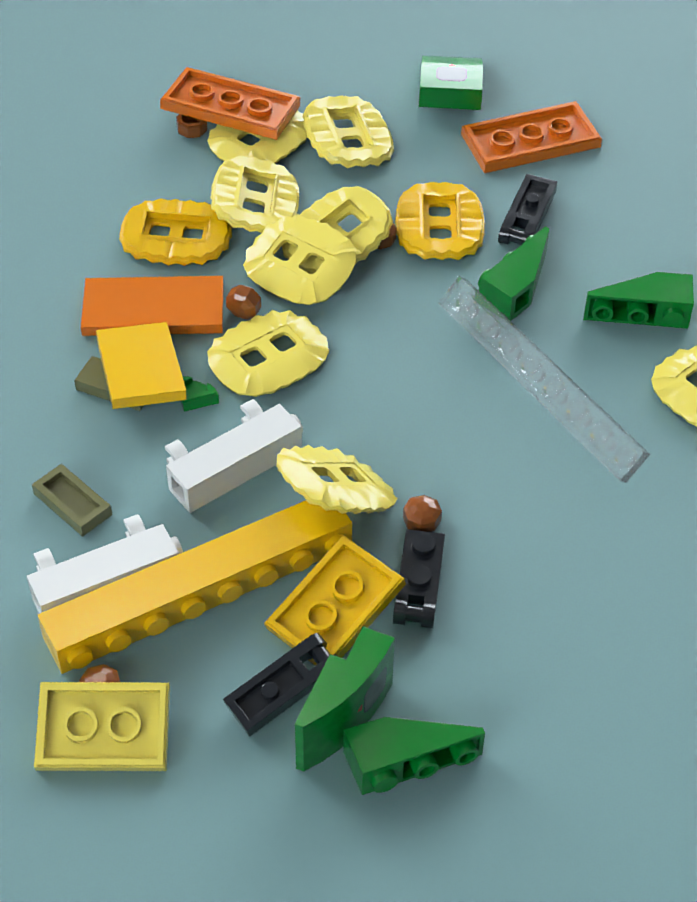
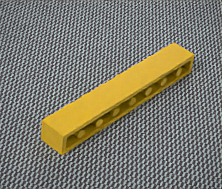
[37,500,353,674]

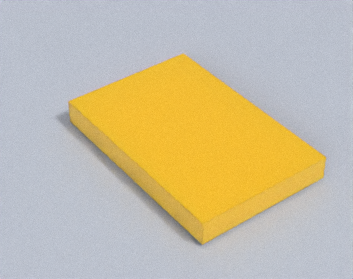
[96,322,186,409]
[264,535,406,666]

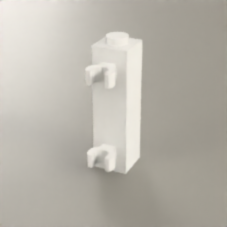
[165,399,303,513]
[27,514,183,614]

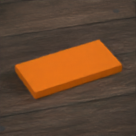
[160,67,301,140]
[461,101,602,173]
[81,276,224,336]

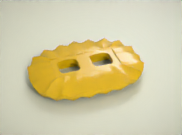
[395,182,485,260]
[119,198,233,266]

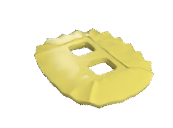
[302,96,394,169]
[207,110,307,164]
[210,155,299,233]
[282,186,393,274]
[243,214,356,305]
[207,310,329,397]
[651,345,697,427]
[276,445,398,514]

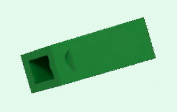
[478,226,550,322]
[583,272,694,329]
[343,717,485,795]

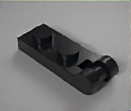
[498,174,558,246]
[393,529,445,628]
[223,633,338,737]

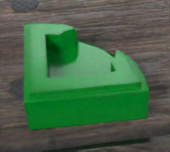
[180,376,219,412]

